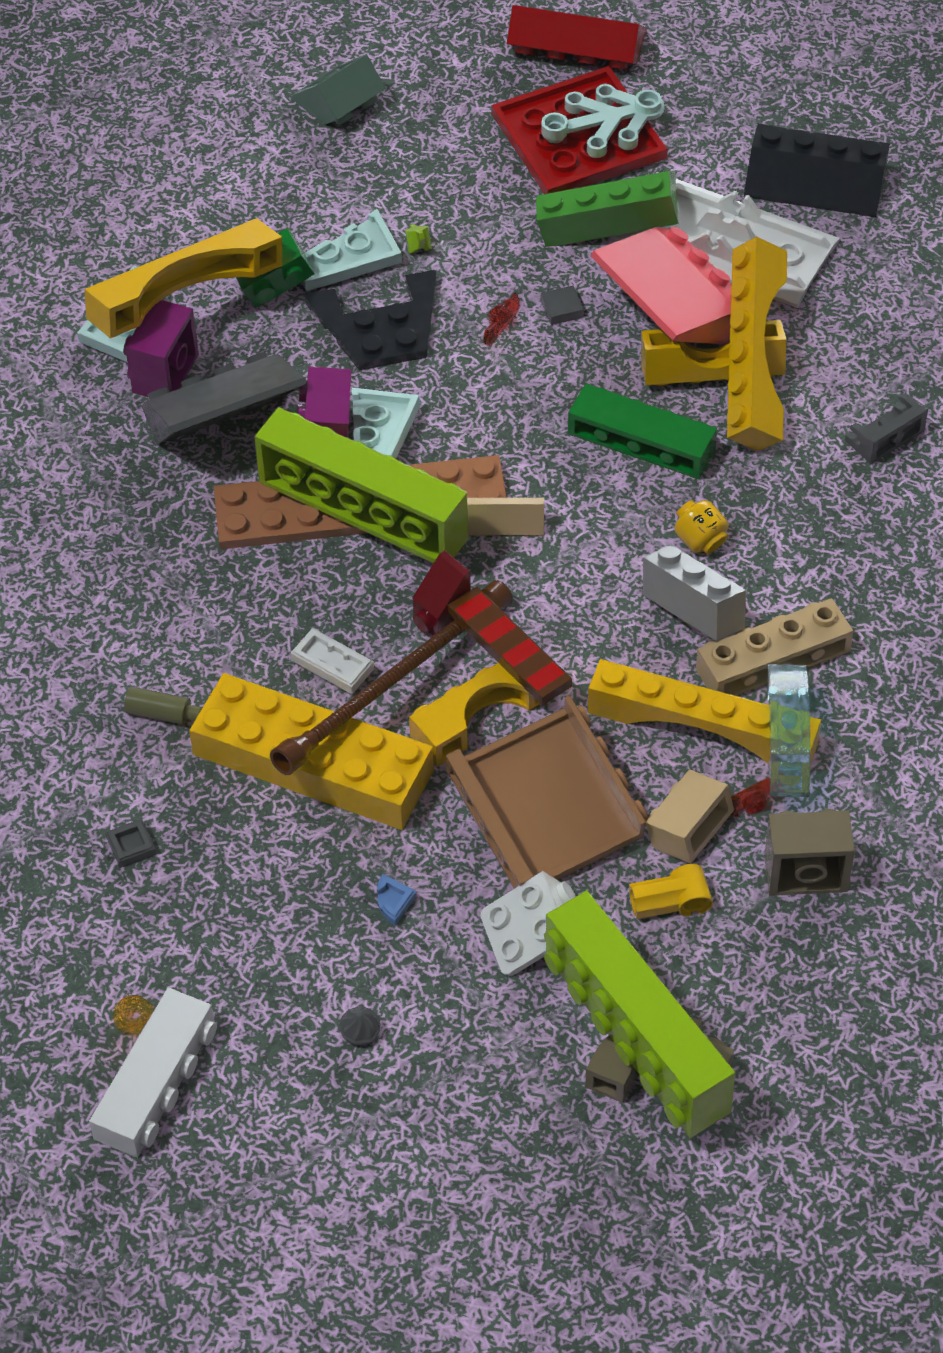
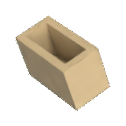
[646,769,734,864]

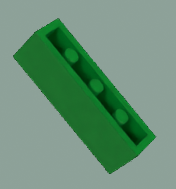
[568,383,717,480]

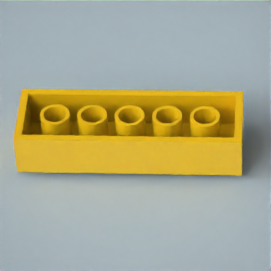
[189,673,434,830]

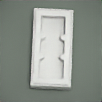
[290,628,374,694]

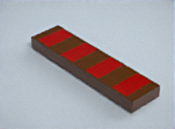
[447,586,572,706]

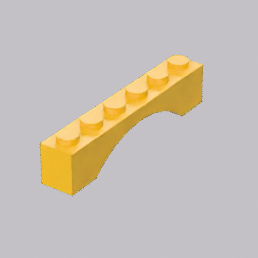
[84,218,282,338]
[727,236,787,450]
[588,659,821,774]

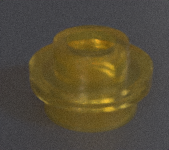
[113,995,154,1035]

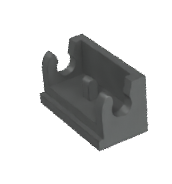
[845,393,928,464]

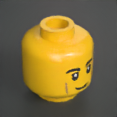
[675,500,729,555]

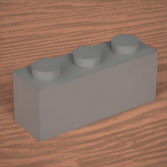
[643,545,746,642]

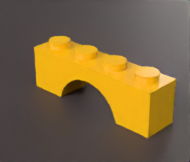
[641,320,787,386]
[409,663,540,767]

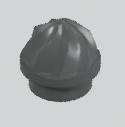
[339,1005,380,1046]

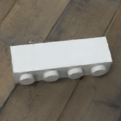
[89,987,217,1158]

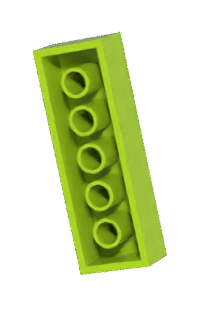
[254,407,468,563]
[544,890,735,1138]

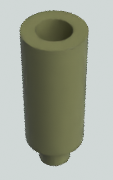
[124,686,202,725]

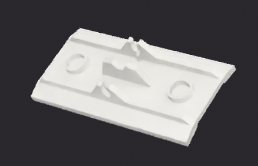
[613,172,840,308]

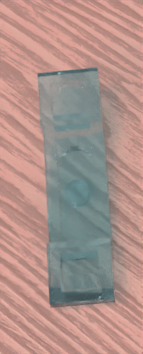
[767,664,810,797]

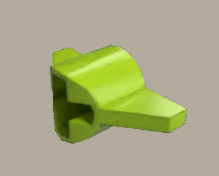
[405,224,432,254]

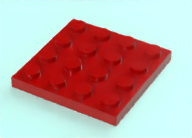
[491,66,668,194]

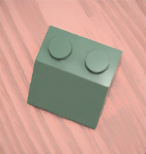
[290,54,386,125]

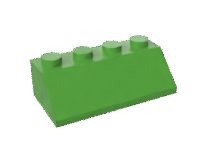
[536,171,679,247]

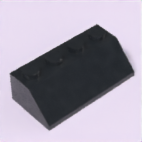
[744,123,890,218]

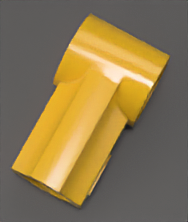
[629,864,713,919]

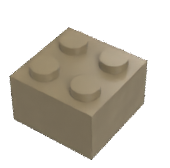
[764,809,855,896]

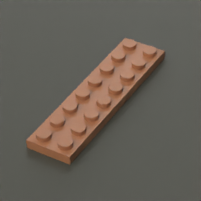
[213,455,507,550]

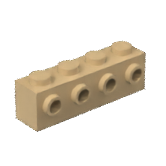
[696,598,853,696]

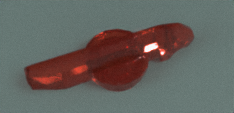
[483,293,519,346]
[731,772,785,817]

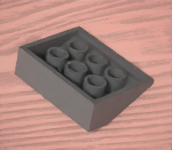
[141,351,307,445]

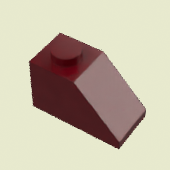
[413,550,471,636]

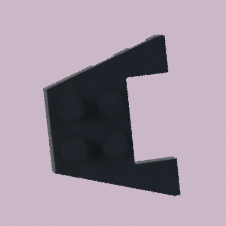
[305,270,436,371]

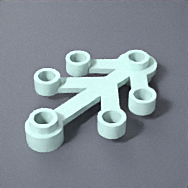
[541,84,664,158]

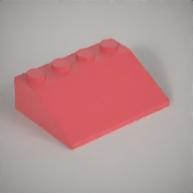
[591,227,732,345]

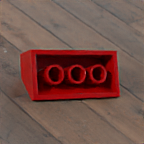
[506,5,647,70]

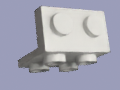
[480,871,576,976]

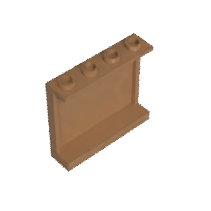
[446,695,648,889]

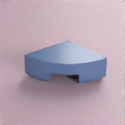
[377,874,417,926]

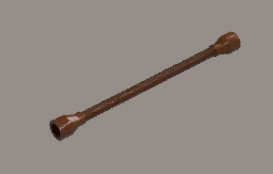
[270,580,513,775]

